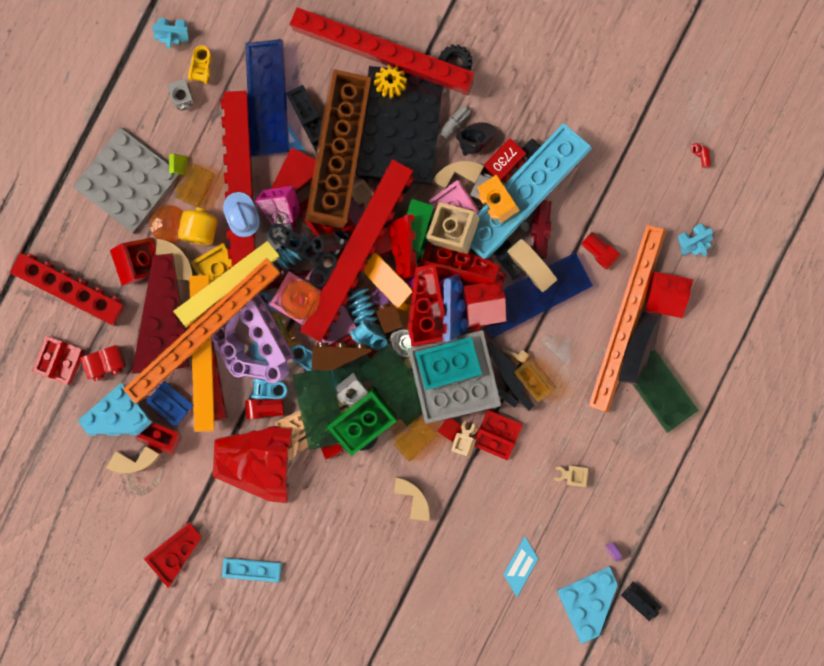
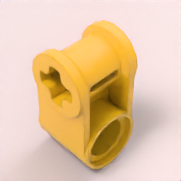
[188,45,212,84]

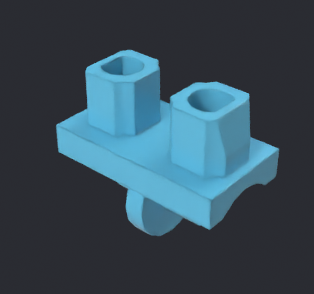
[152,18,189,49]
[678,223,713,257]

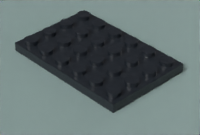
[355,66,443,185]

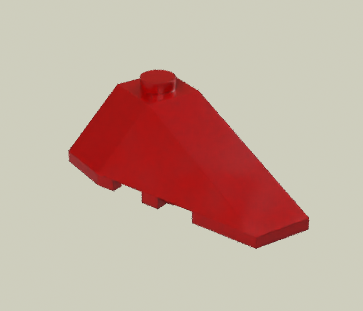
[420,242,500,283]
[408,263,447,347]

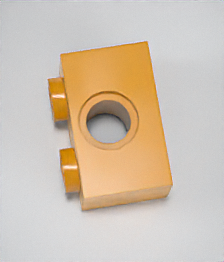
[477,175,520,223]

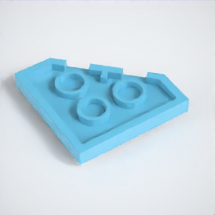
[78,383,152,436]
[557,566,618,644]

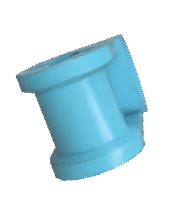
[350,319,388,350]
[291,345,318,376]
[251,379,289,399]

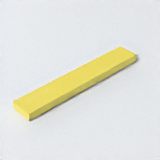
[174,241,280,327]

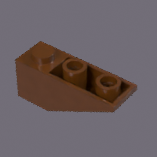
[312,342,371,370]

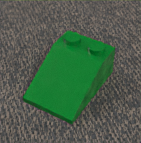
[327,386,397,456]

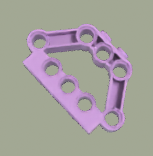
[212,294,294,383]

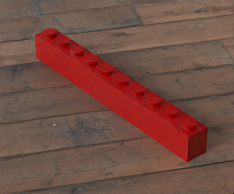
[289,7,475,96]
[220,90,256,270]
[300,160,414,342]

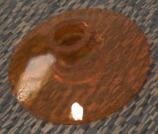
[150,205,183,243]
[281,280,319,319]

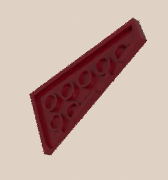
[132,253,189,374]

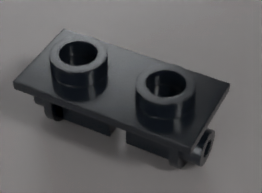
[621,581,662,621]

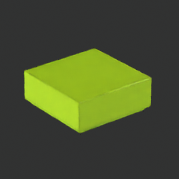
[169,154,188,175]

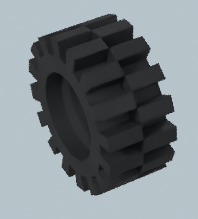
[438,44,472,71]

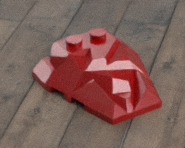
[213,426,292,503]

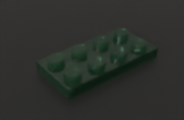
[359,343,423,426]
[632,349,699,433]
[292,370,341,450]

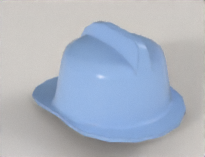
[223,192,260,237]

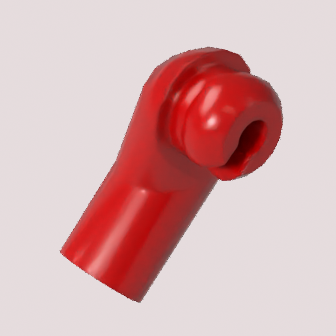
[690,143,711,168]

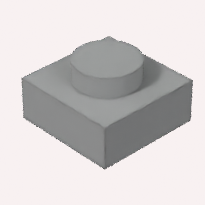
[263,228,290,251]

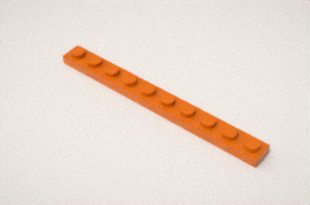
[589,225,666,413]
[124,258,280,404]

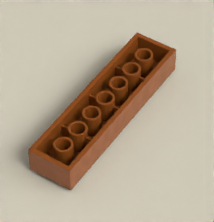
[305,69,371,228]

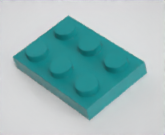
[415,337,482,390]

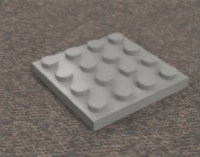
[73,127,180,234]
[408,330,501,424]

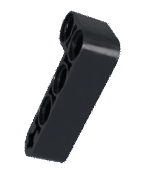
[268,223,337,287]

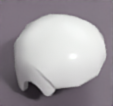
[389,328,411,357]

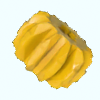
[374,65,407,99]

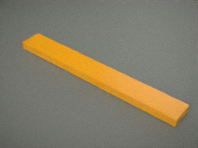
[189,275,215,432]

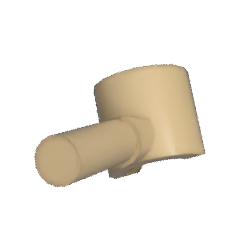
[502,349,529,363]

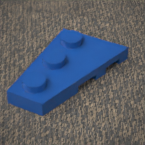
[443,275,468,341]

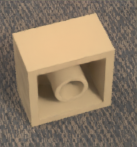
[426,202,480,254]

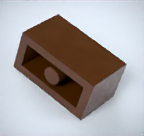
[376,303,403,335]

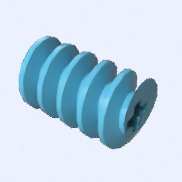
[277,232,315,269]
[348,288,379,329]

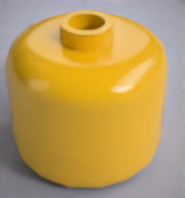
[178,208,218,246]

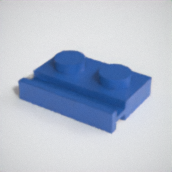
[146,381,194,427]

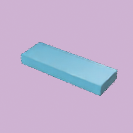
[222,558,282,582]

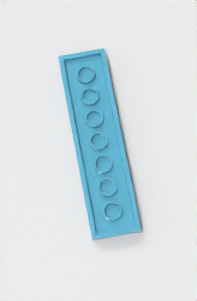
[470,123,592,260]

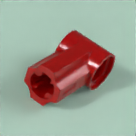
[581,232,620,270]
[245,399,284,420]

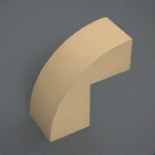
[432,161,484,190]
[156,239,195,281]
[507,239,557,292]
[106,446,162,473]
[394,477,430,521]

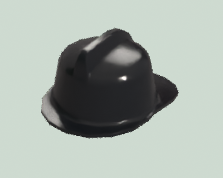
[456,122,496,156]

